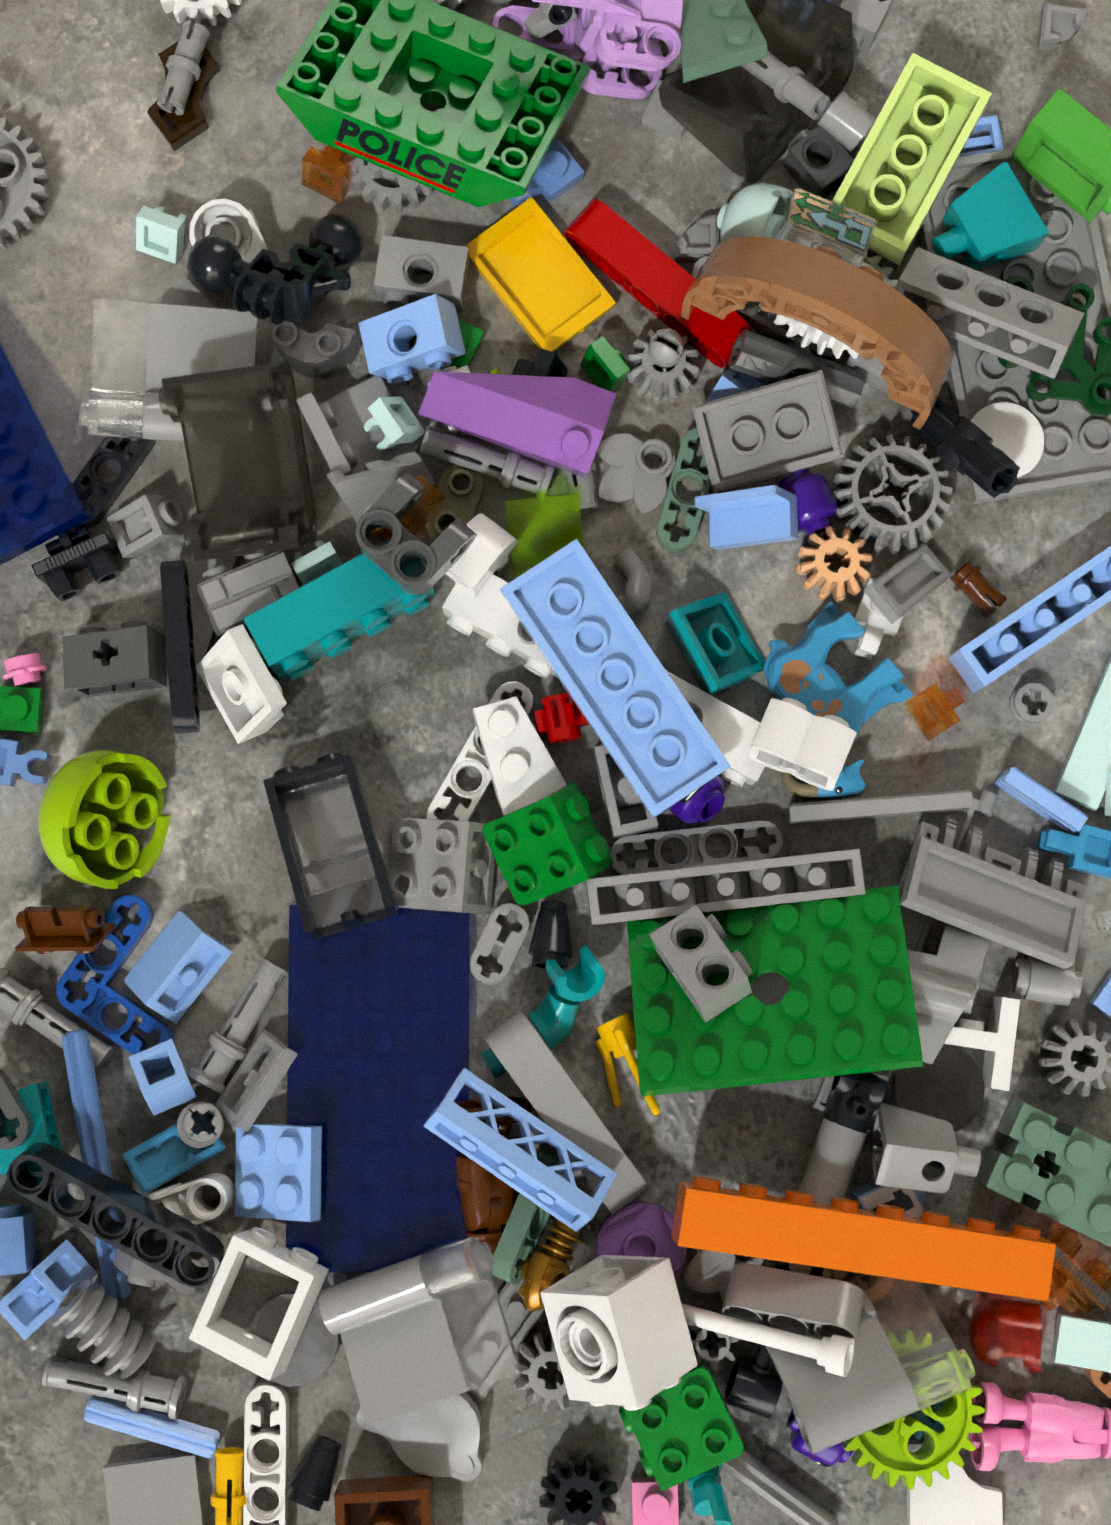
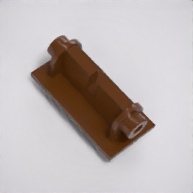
[15,905,117,954]

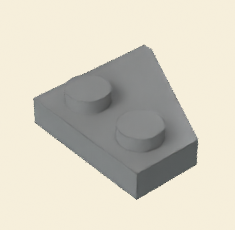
[326,451,437,535]

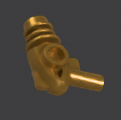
[518,1218,581,1312]

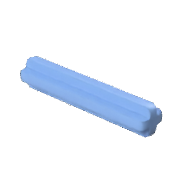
[84,1395,220,1458]

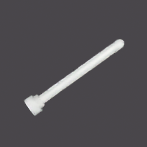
[681,1303,855,1377]

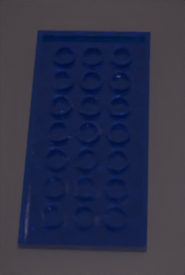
[286,905,470,1272]

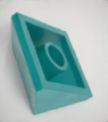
[666,591,765,697]

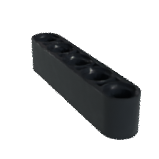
[7,1143,225,1288]

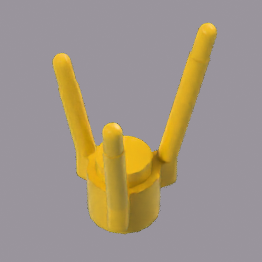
[595,1012,660,1115]

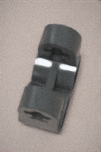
[355,472,477,595]

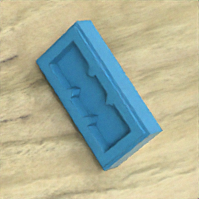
[122,1113,226,1195]

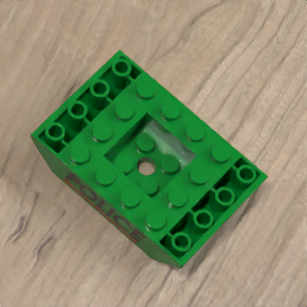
[276,0,591,207]

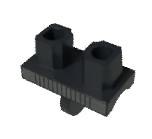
[31,522,120,602]

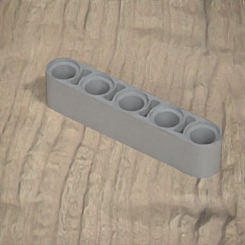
[484,1010,650,1215]

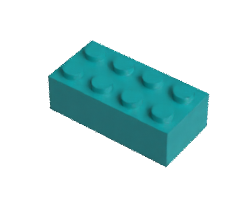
[243,538,435,680]

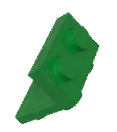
[482,782,613,906]
[619,1366,744,1491]

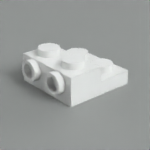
[195,624,287,744]

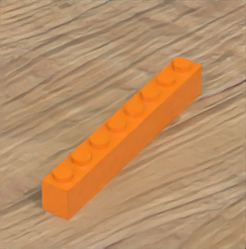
[671,1176,1056,1301]

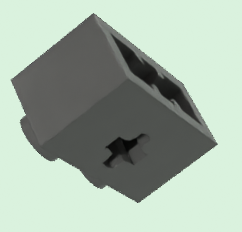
[62,621,167,698]

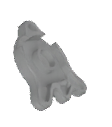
[356,1392,483,1481]

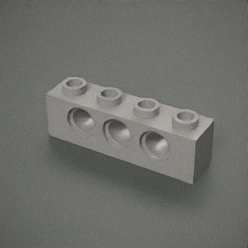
[896,247,1084,379]

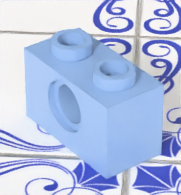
[358,294,466,384]

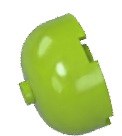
[38,750,171,889]

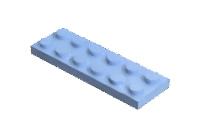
[500,539,730,818]

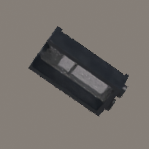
[263,753,400,942]

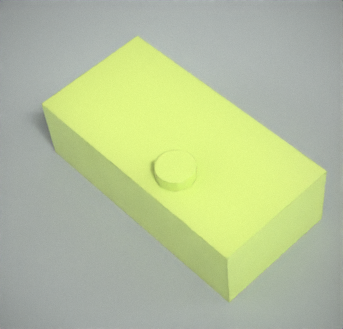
[831,53,992,265]

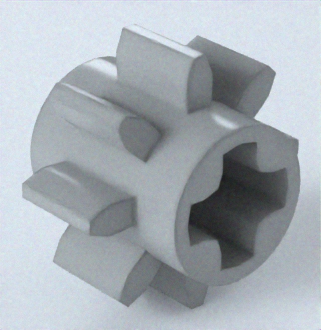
[689,1308,740,1371]

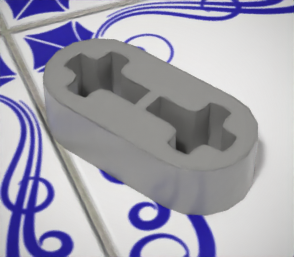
[470,903,530,985]

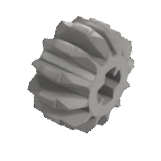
[626,328,700,405]
[1038,1019,1111,1097]
[512,1331,569,1412]

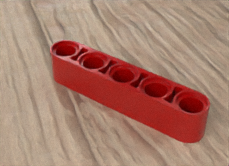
[563,199,754,369]

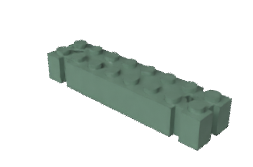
[974,1099,1111,1247]

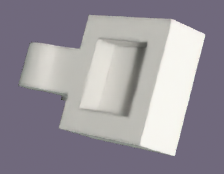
[854,577,903,660]

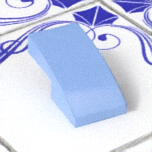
[0,1240,97,1341]

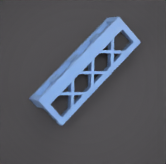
[423,1068,617,1232]

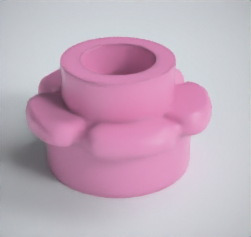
[3,653,47,687]

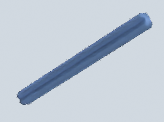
[61,1029,131,1301]

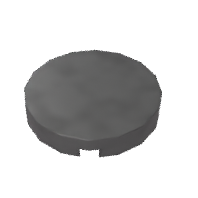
[248,1291,340,1387]

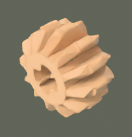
[796,526,873,602]

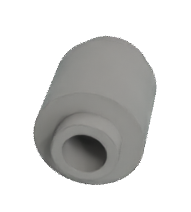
[1012,956,1083,1006]

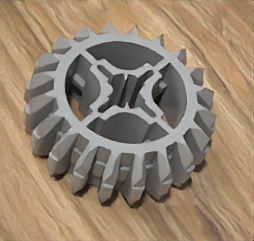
[833,433,953,554]

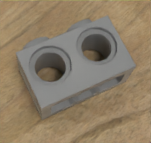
[649,905,752,1023]

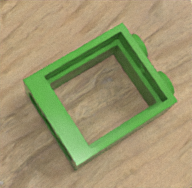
[1010,88,1111,223]

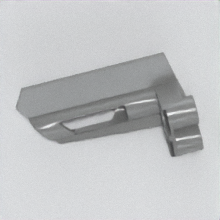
[752,923,991,1064]

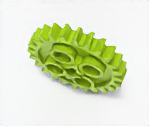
[842,1329,985,1490]

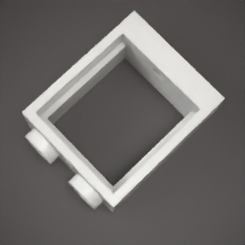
[189,1227,329,1381]

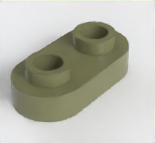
[425,464,484,543]

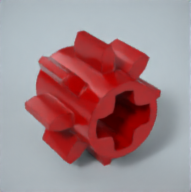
[534,693,589,744]

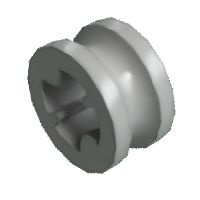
[1009,683,1054,724]

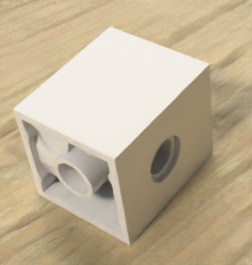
[540,1255,698,1411]

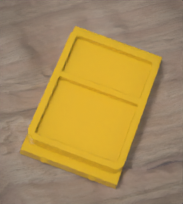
[465,197,616,352]

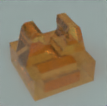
[302,146,349,204]
[904,683,965,741]

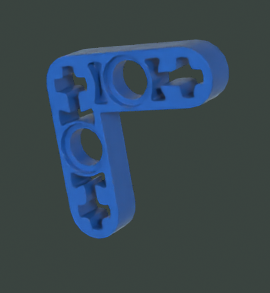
[56,895,175,1055]

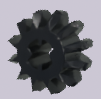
[539,1452,618,1525]

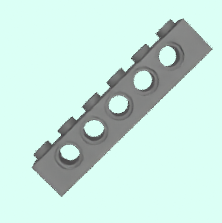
[586,849,866,926]

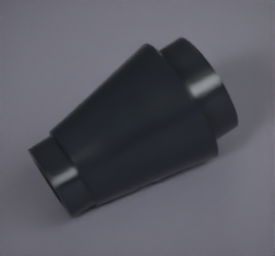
[528,901,573,969]
[286,1434,342,1511]

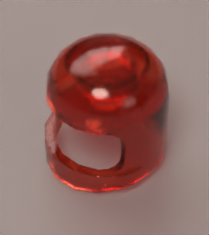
[969,1298,1042,1375]

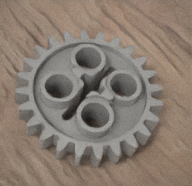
[0,116,50,251]

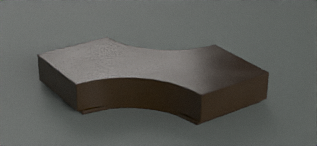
[147,41,220,151]

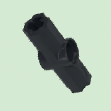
[910,397,1020,498]

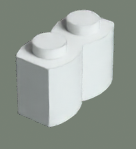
[748,698,857,791]

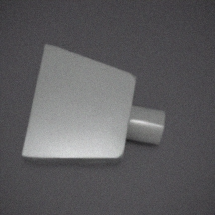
[868,1103,981,1194]

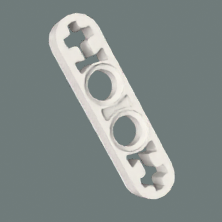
[426,681,533,821]
[243,1380,289,1525]

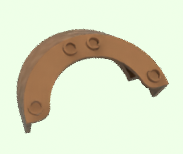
[681,236,953,430]

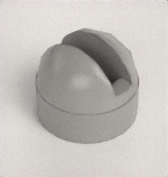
[648,328,684,367]

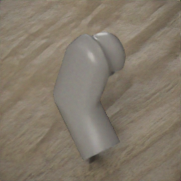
[615,548,654,615]

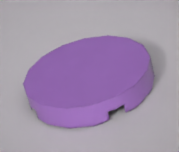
[595,1201,687,1280]

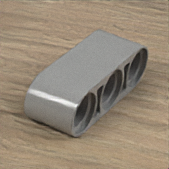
[722,1263,865,1342]

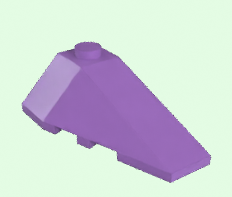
[418,371,616,478]

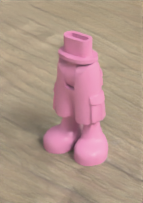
[969,1382,1111,1471]

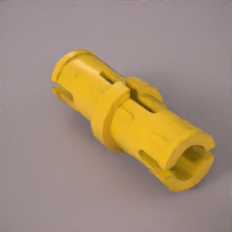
[210,1447,247,1525]

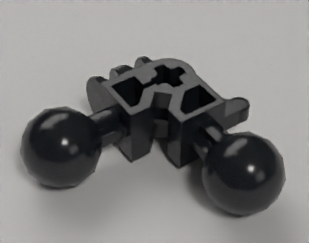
[187,214,364,325]

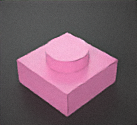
[631,1477,679,1525]

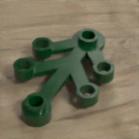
[997,276,1111,417]

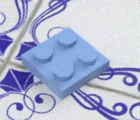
[234,1123,322,1222]

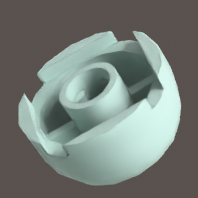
[717,183,795,242]

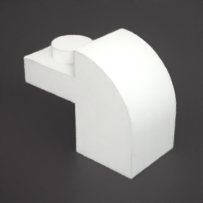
[445,513,519,597]

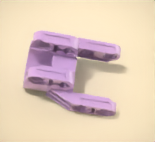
[490,0,683,100]

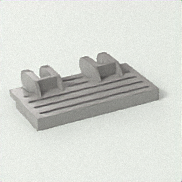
[899,815,1086,969]

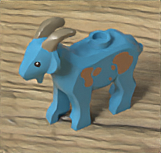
[763,601,914,800]

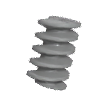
[50,1279,156,1379]

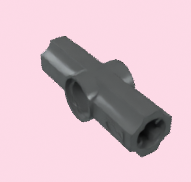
[728,329,865,411]

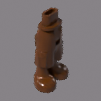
[455,1096,532,1258]

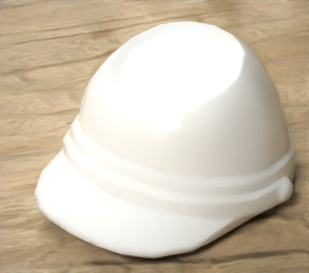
[189,198,267,263]

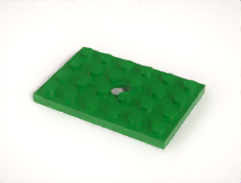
[627,885,923,1097]

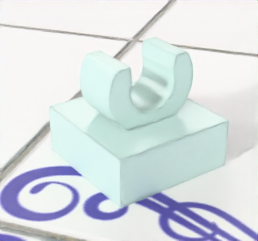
[136,206,186,264]
[364,396,425,451]
[291,540,342,586]

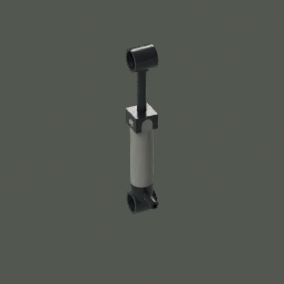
[724,1070,890,1419]

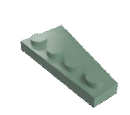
[679,0,768,83]

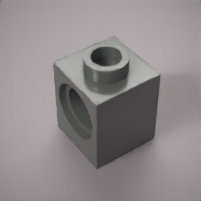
[784,126,854,199]

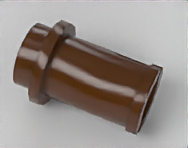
[950,561,1007,618]

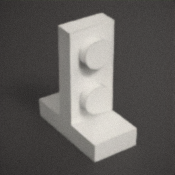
[944,996,1020,1091]

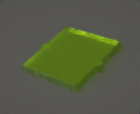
[505,492,584,577]

